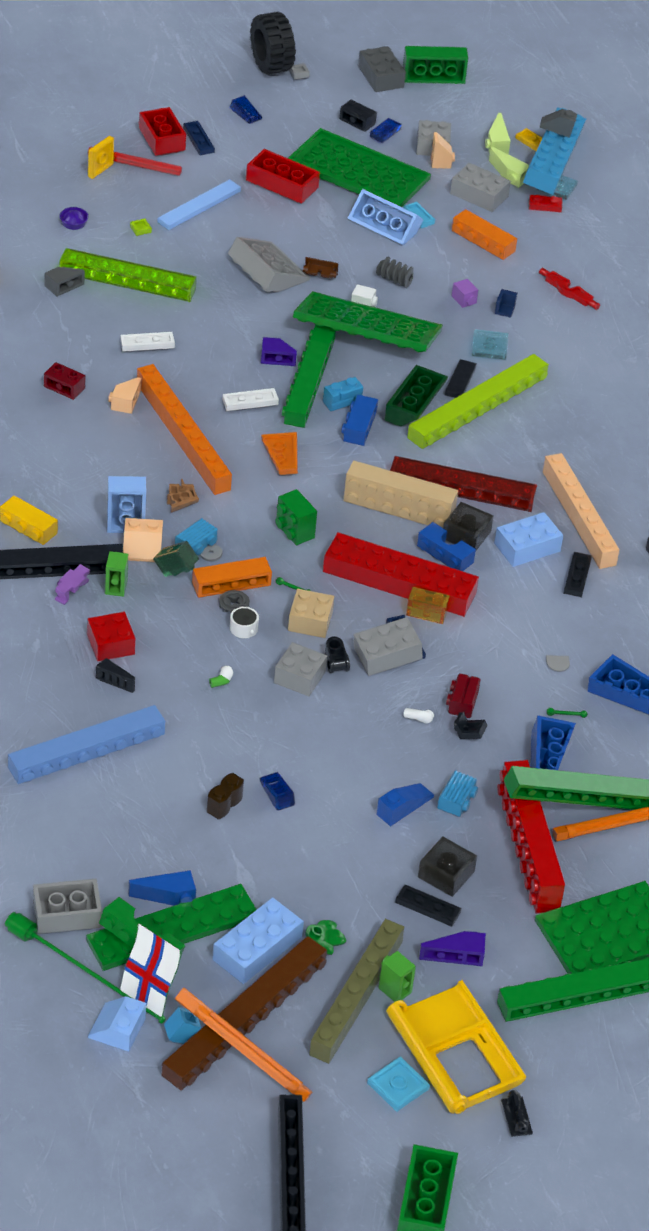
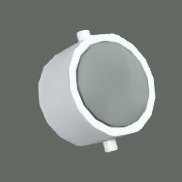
[230,607,259,638]

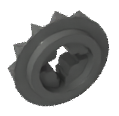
[219,590,250,612]

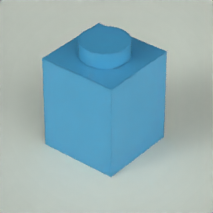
[164,1007,201,1044]

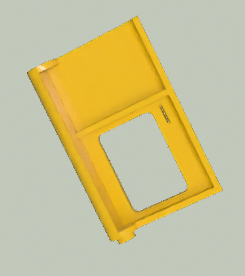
[386,980,527,1114]

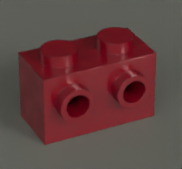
[44,362,86,400]

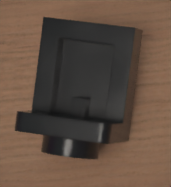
[454,712,487,739]

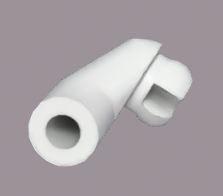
[404,708,434,724]

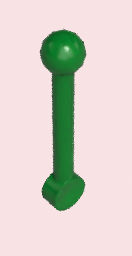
[276,577,311,591]
[547,708,588,718]

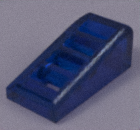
[230,95,262,124]
[259,772,295,811]

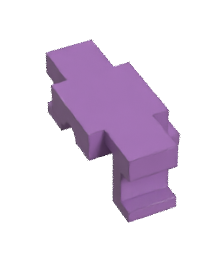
[55,564,90,605]

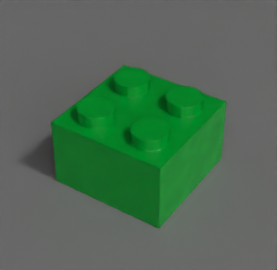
[275,489,317,546]

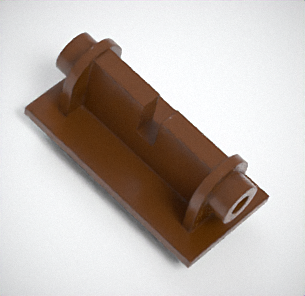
[303,257,339,279]

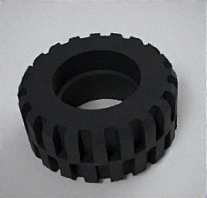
[250,11,296,74]

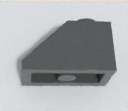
[539,109,577,138]
[45,267,85,297]

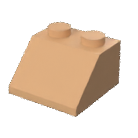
[123,518,163,562]

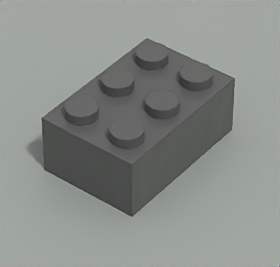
[358,46,406,92]

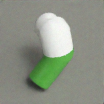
[209,666,233,688]

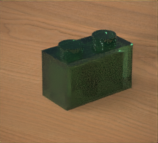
[153,541,199,577]

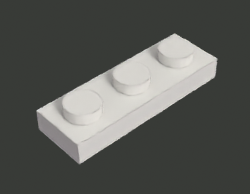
[120,332,175,351]
[222,388,279,411]

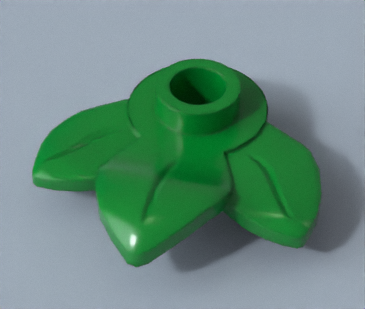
[305,920,347,955]

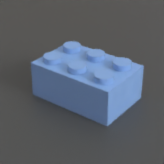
[107,476,146,533]
[494,512,563,567]

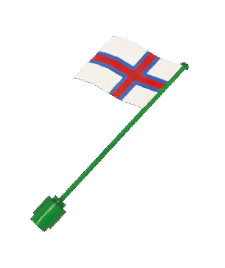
[5,912,181,1023]

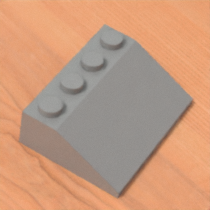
[228,237,310,292]

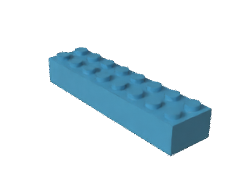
[523,107,586,195]

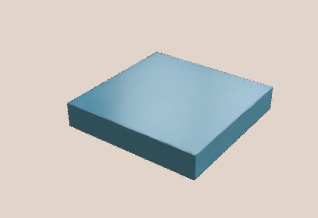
[367,1056,430,1112]

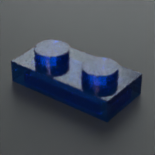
[370,118,401,143]

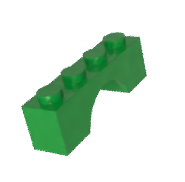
[99,897,186,959]

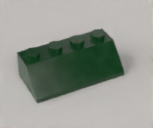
[384,365,448,427]

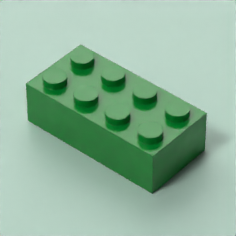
[403,46,468,84]
[397,1144,458,1231]

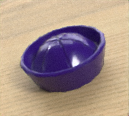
[60,207,89,230]

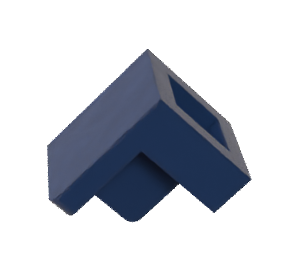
[495,289,518,318]

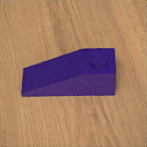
[419,931,486,966]

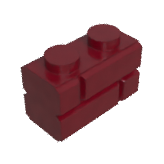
[446,673,481,718]

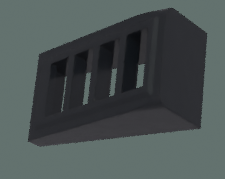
[96,658,135,693]

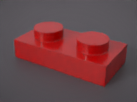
[529,195,562,213]

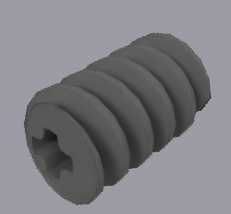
[376,256,414,288]

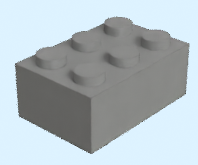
[450,163,511,212]
[353,617,423,676]
[33,879,102,934]

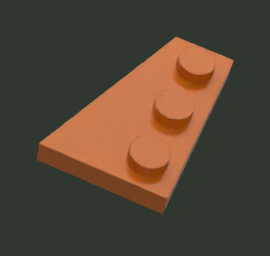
[261,432,298,475]

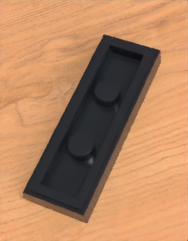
[445,359,477,398]
[563,552,592,598]
[395,884,461,927]

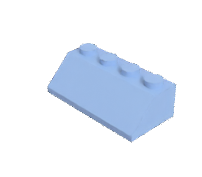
[347,189,424,245]

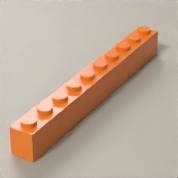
[137,364,232,495]

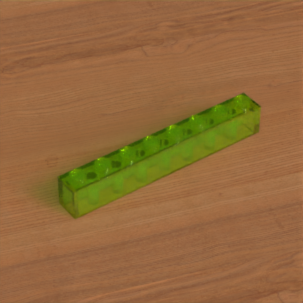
[60,248,197,302]

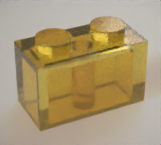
[406,587,450,624]

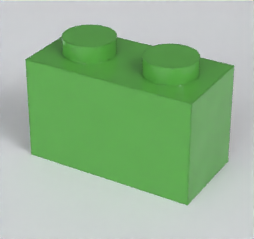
[105,551,129,597]
[379,951,416,1002]

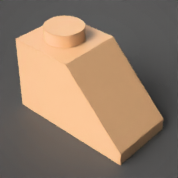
[431,132,455,169]
[109,377,141,414]

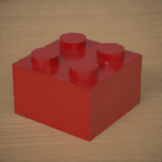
[87,611,136,662]

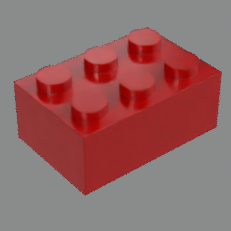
[139,107,186,156]

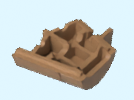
[167,479,199,513]

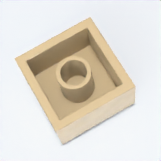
[288,589,335,638]

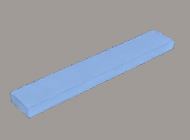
[157,179,241,230]

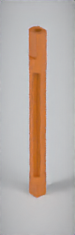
[552,807,649,842]
[175,988,313,1102]

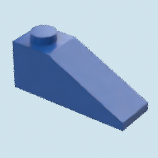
[377,783,434,827]
[128,870,196,906]

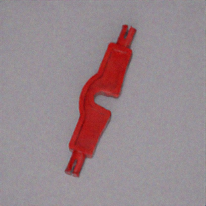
[539,267,600,310]

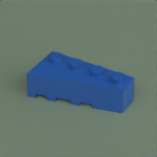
[530,715,576,770]

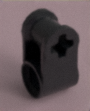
[325,636,350,673]

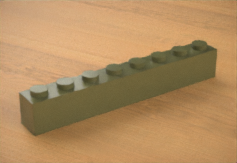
[309,918,405,1064]

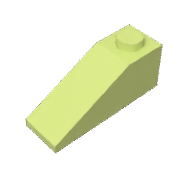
[485,113,511,154]
[489,146,529,187]

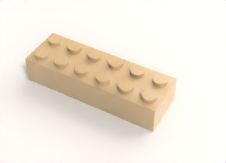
[344,460,458,531]

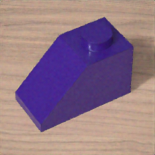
[261,337,297,366]

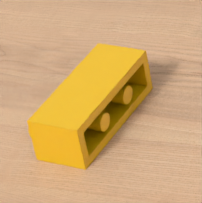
[0,495,58,545]

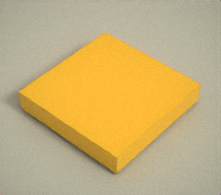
[88,135,114,179]

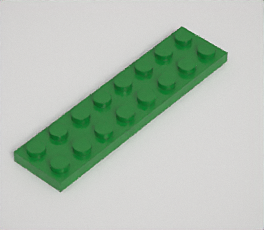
[86,884,257,971]

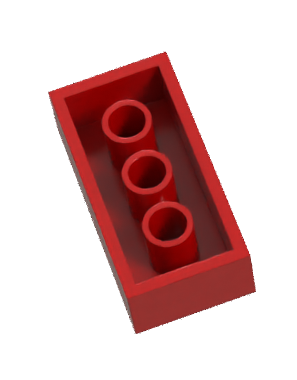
[246,149,320,204]

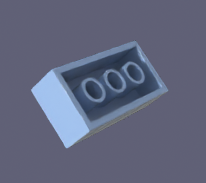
[213,897,304,984]

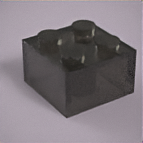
[443,502,494,551]
[418,836,477,897]

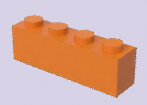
[452,209,517,260]
[192,557,272,598]

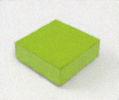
[130,218,152,236]

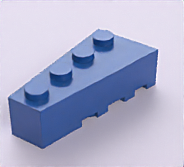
[588,654,649,714]

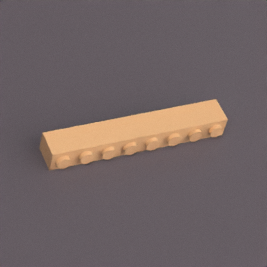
[543,453,620,569]

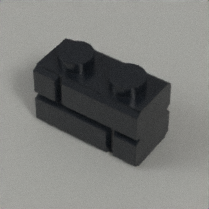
[339,99,377,132]

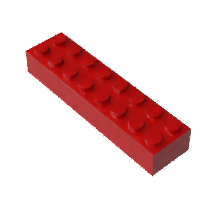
[323,532,479,617]
[497,760,565,914]

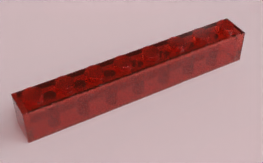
[390,456,537,512]

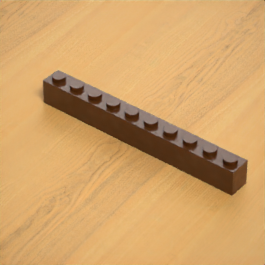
[162,936,327,1091]

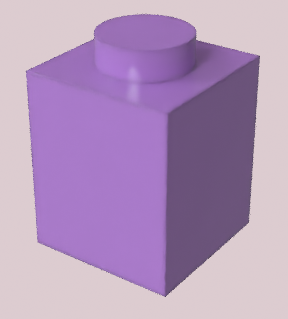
[452,278,478,308]

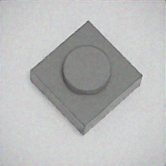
[289,63,310,79]

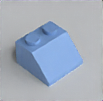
[88,996,146,1052]

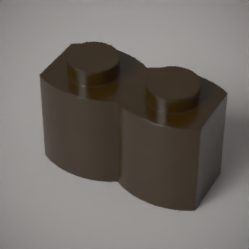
[207,773,244,819]

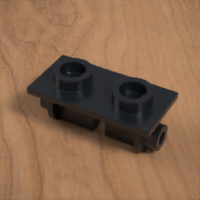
[501,1090,533,1137]

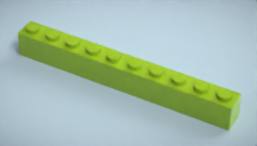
[407,354,549,449]

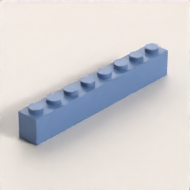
[8,705,165,784]

